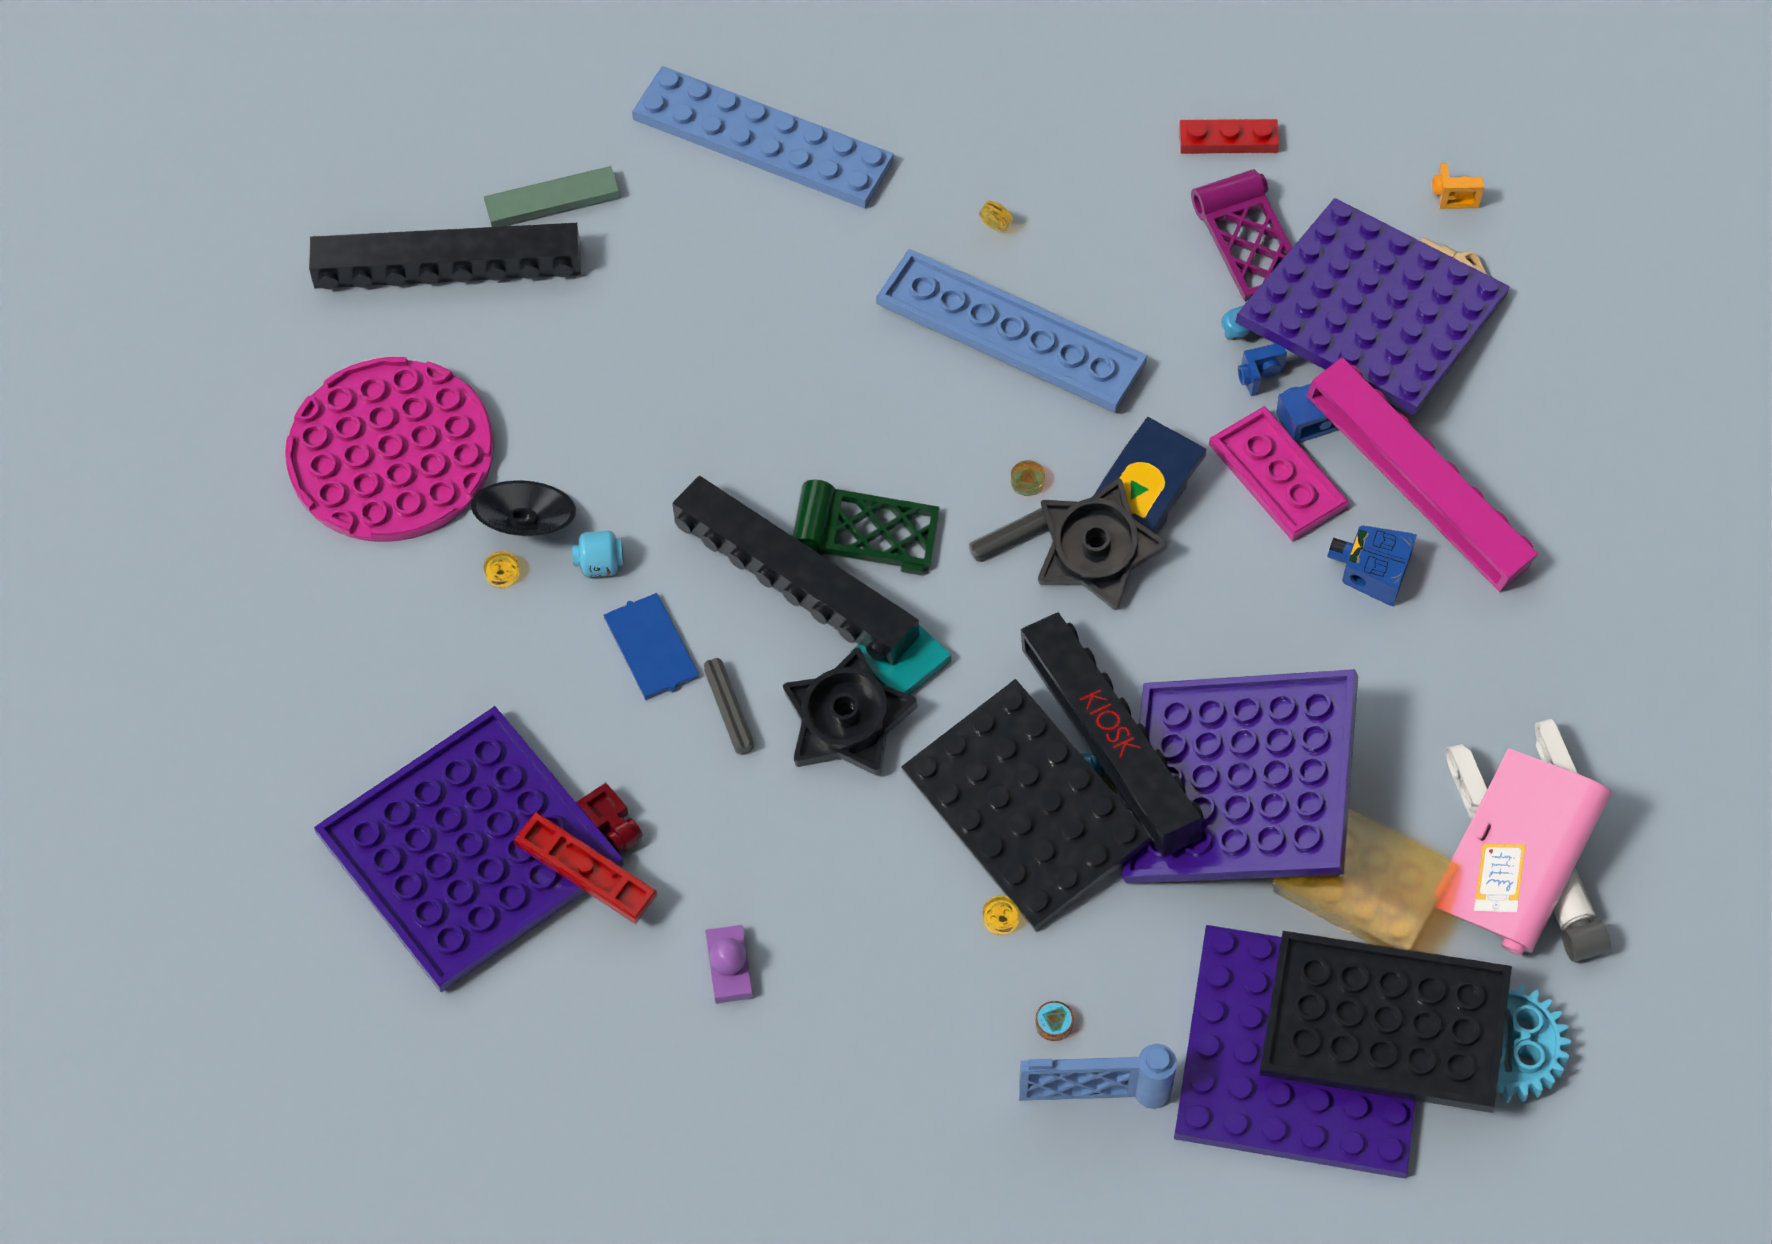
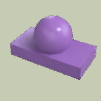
[705,925,753,1003]

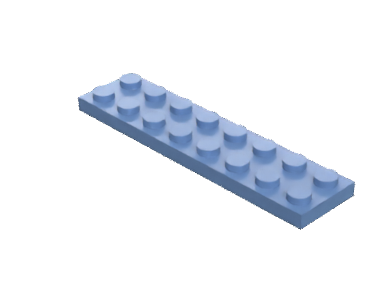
[632,66,894,209]
[876,249,1147,413]

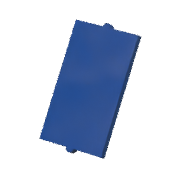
[603,593,699,700]

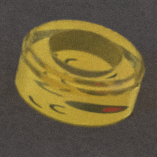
[979,201,1013,232]
[483,551,520,588]
[982,896,1020,935]

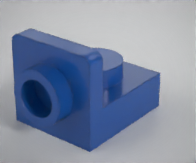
[1237,343,1287,396]

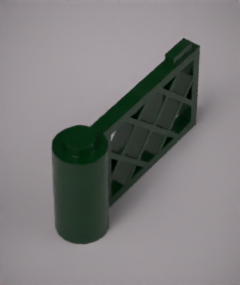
[793,479,939,575]

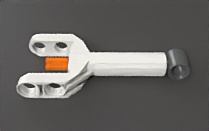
[1446,719,1611,962]

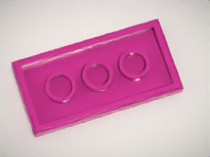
[1209,406,1349,542]

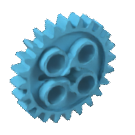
[1496,983,1571,1103]

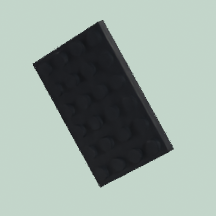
[901,679,1152,932]
[1260,931,1512,1113]

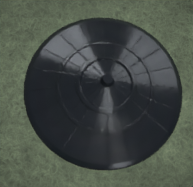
[471,480,576,536]

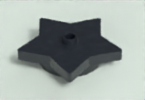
[1038,478,1167,610]
[783,647,918,776]

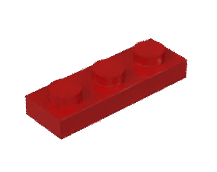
[1179,119,1279,154]

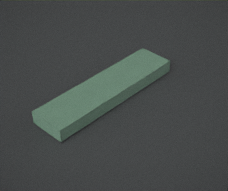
[484,166,620,227]

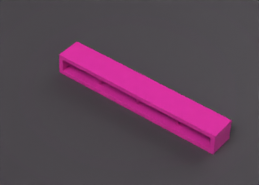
[1306,357,1538,592]

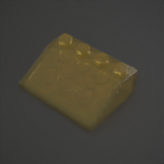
[1273,808,1460,951]

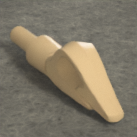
[1421,237,1486,274]

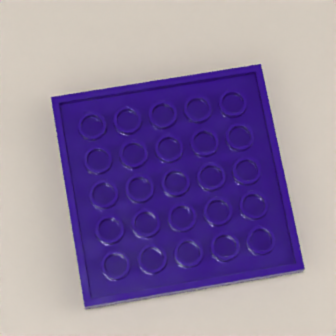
[1235,198,1510,416]
[1122,669,1359,883]
[314,706,624,992]
[1174,925,1415,1179]

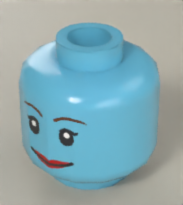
[572,530,624,577]

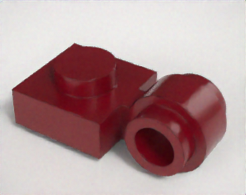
[576,782,643,852]

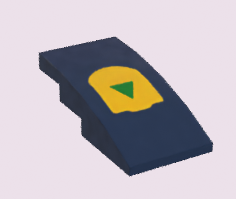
[1090,416,1207,548]

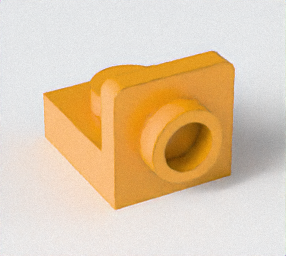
[1432,163,1484,209]

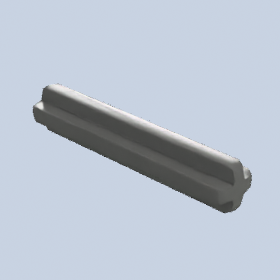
[969,508,1048,561]
[704,658,754,754]

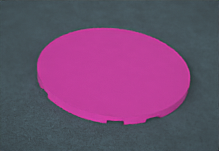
[285,357,494,542]

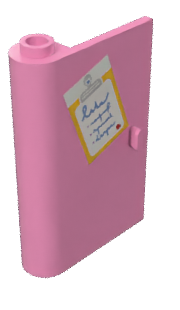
[1429,748,1612,956]

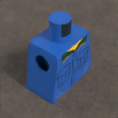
[1327,525,1417,607]

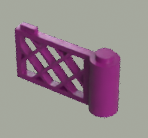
[1191,169,1292,301]

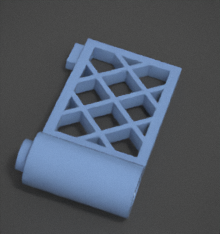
[1019,1044,1177,1109]

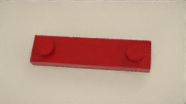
[514,812,657,924]

